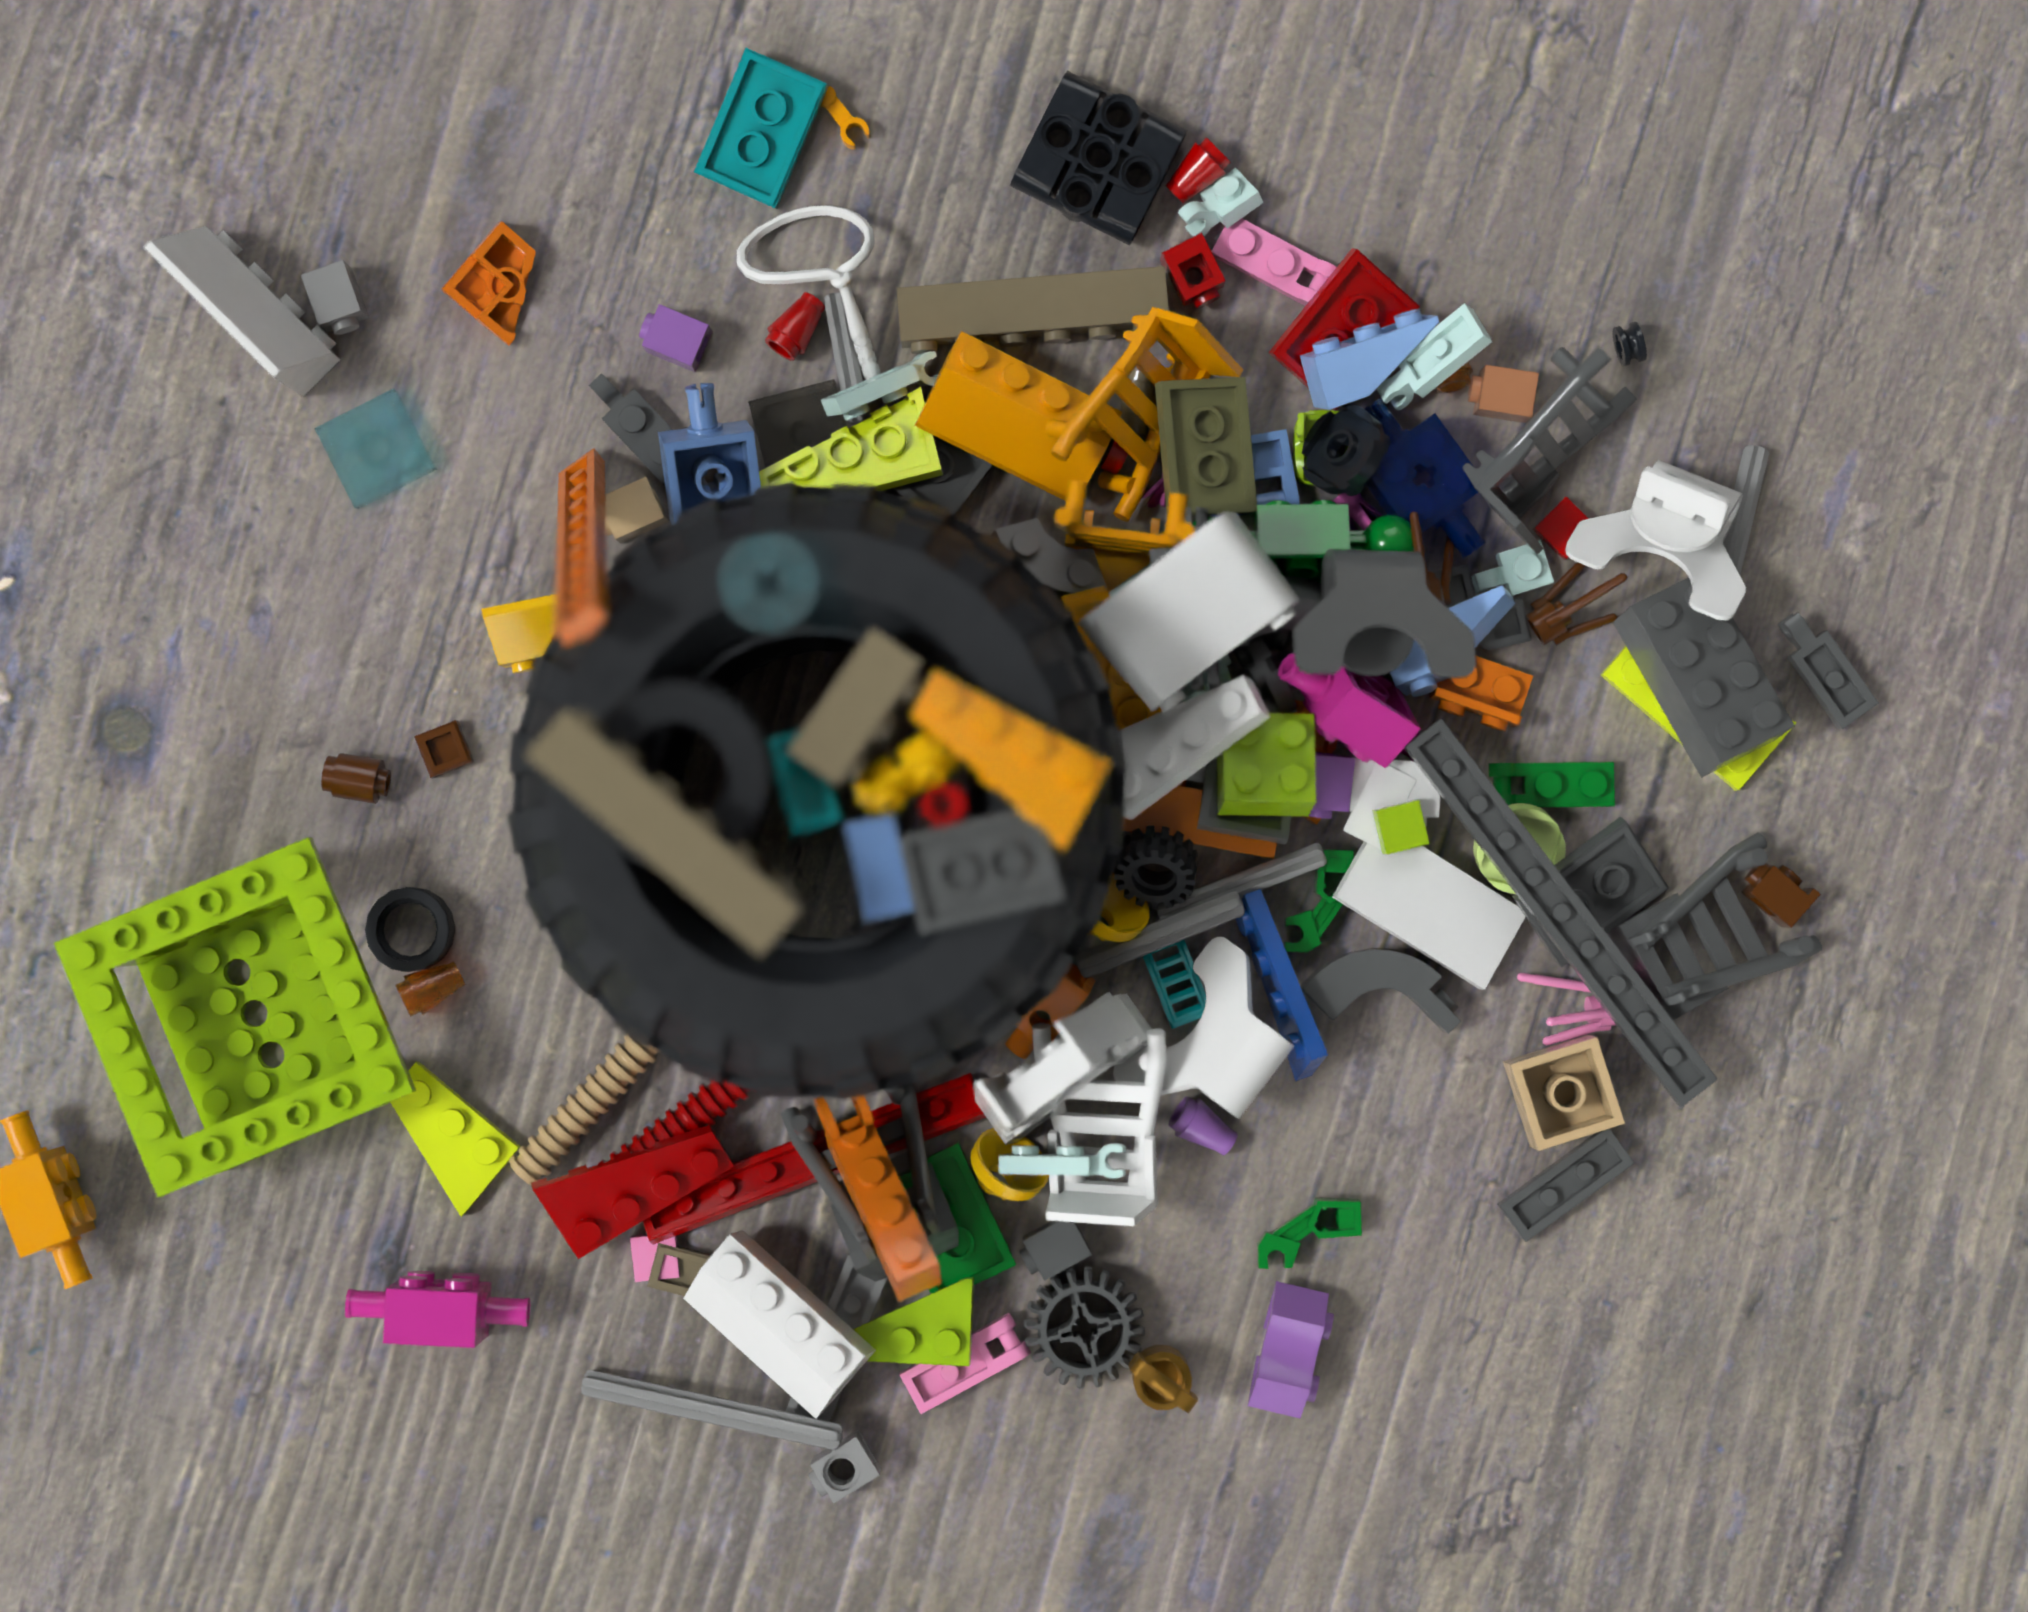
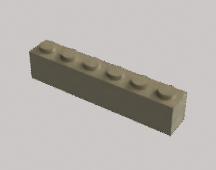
[897,266,1169,354]
[525,708,801,956]

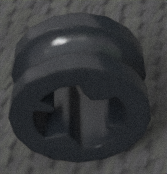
[1612,322,1647,366]

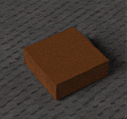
[414,720,474,778]

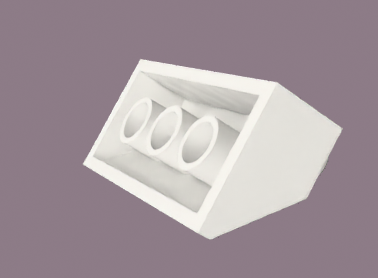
[683,1230,876,1419]

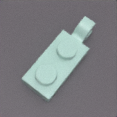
[1377,303,1493,411]
[821,351,938,420]
[999,1143,1126,1179]

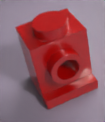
[1160,233,1226,309]

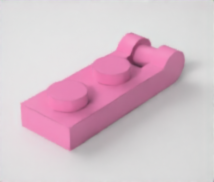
[1211,218,1337,306]
[899,1313,1031,1414]

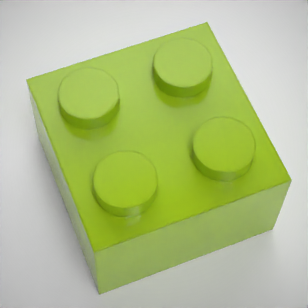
[1217,713,1316,816]

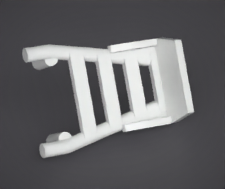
[1032,1023,1167,1226]

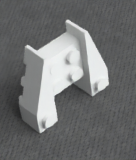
[975,992,1152,1145]

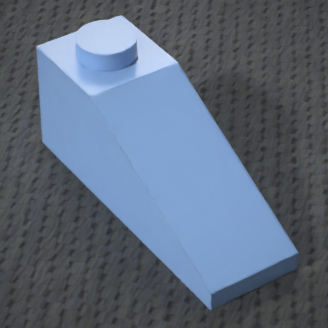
[1390,585,1515,697]

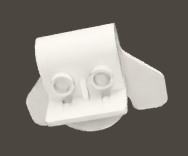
[1565,460,1746,620]
[1113,937,1294,1119]

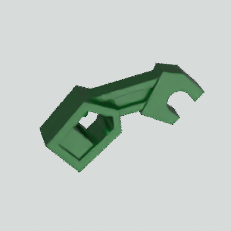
[1284,850,1354,952]
[1257,1198,1362,1269]

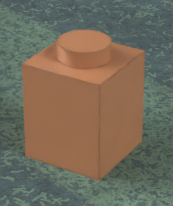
[1468,365,1539,423]

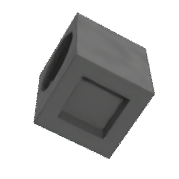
[1019,1221,1092,1281]

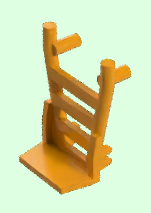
[1045,307,1244,522]
[1054,480,1194,592]

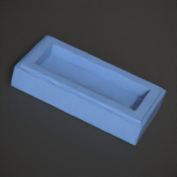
[843,814,914,922]

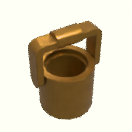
[1129,1344,1198,1414]

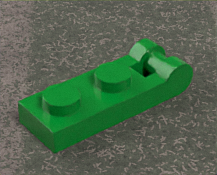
[1488,762,1615,808]

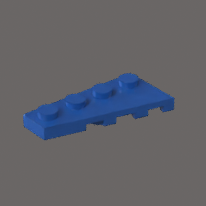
[1236,889,1328,1081]

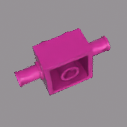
[1278,653,1421,769]
[345,1271,531,1348]

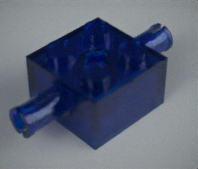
[1365,398,1486,559]

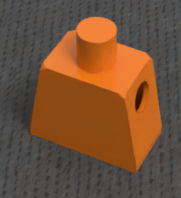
[1005,963,1096,1060]

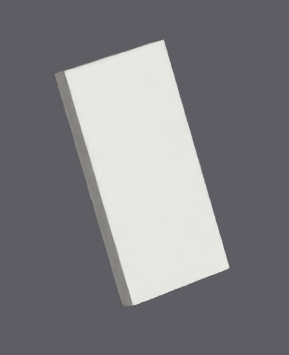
[1332,841,1525,990]

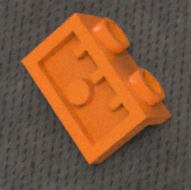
[1430,656,1533,732]

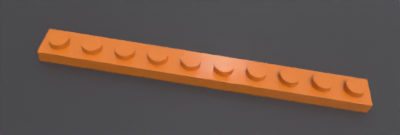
[554,448,607,646]

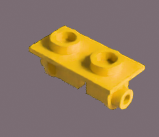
[852,732,959,817]

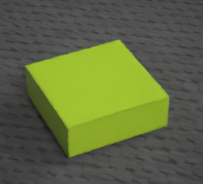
[1372,799,1429,855]

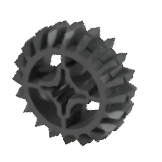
[1024,1266,1145,1389]

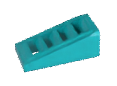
[1143,940,1206,1029]

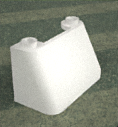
[1079,512,1301,713]

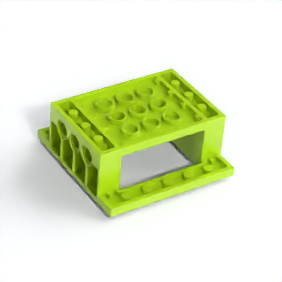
[54,837,416,1198]

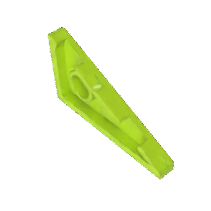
[853,1277,974,1366]

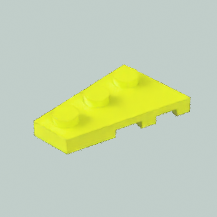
[390,1061,521,1217]

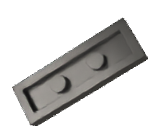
[1497,1129,1635,1242]

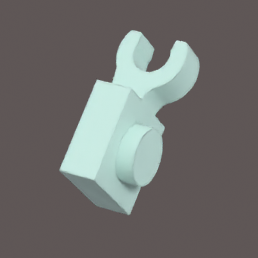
[1178,167,1263,237]
[1471,540,1554,596]

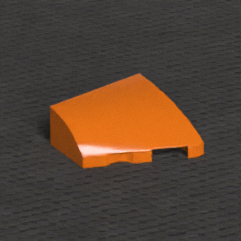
[440,221,536,346]

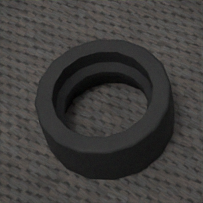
[365,887,455,972]

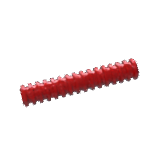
[598,1080,755,1164]

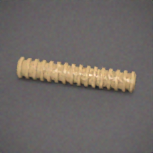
[509,1034,659,1185]

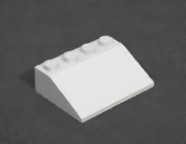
[144,226,341,397]

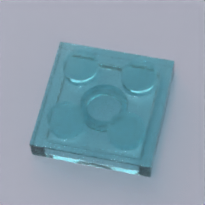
[314,388,437,509]

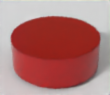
[1100,438,1128,474]

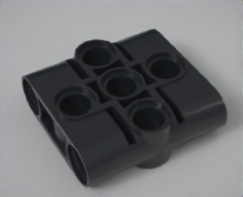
[1010,71,1187,246]

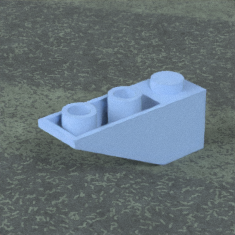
[1300,309,1439,410]

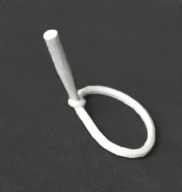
[737,205,881,380]

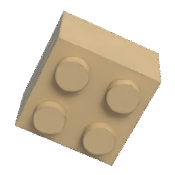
[1503,1035,1625,1151]

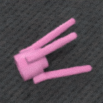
[1517,973,1616,1046]

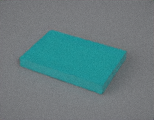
[694,48,829,209]

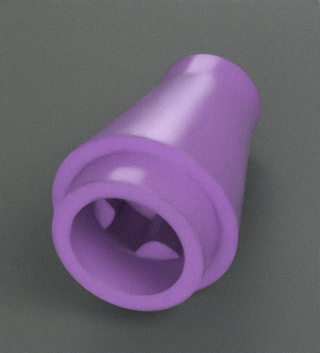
[1168,1096,1238,1156]

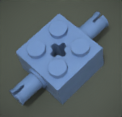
[658,383,761,524]

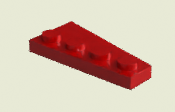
[531,1125,734,1259]

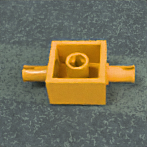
[0,1110,96,1289]

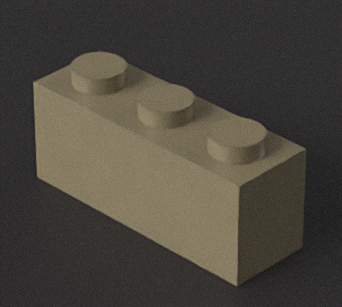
[788,628,924,789]

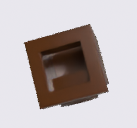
[1741,863,1821,928]

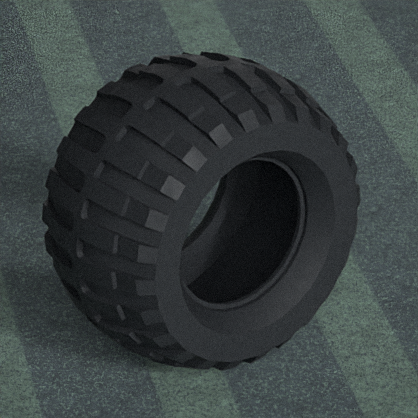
[507,481,1126,1100]

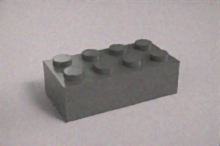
[1613,577,1795,778]

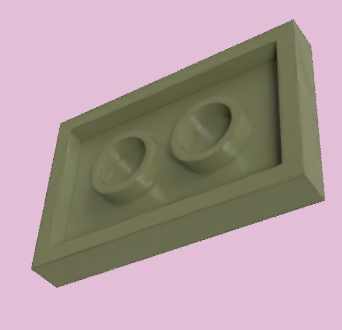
[1155,377,1257,517]

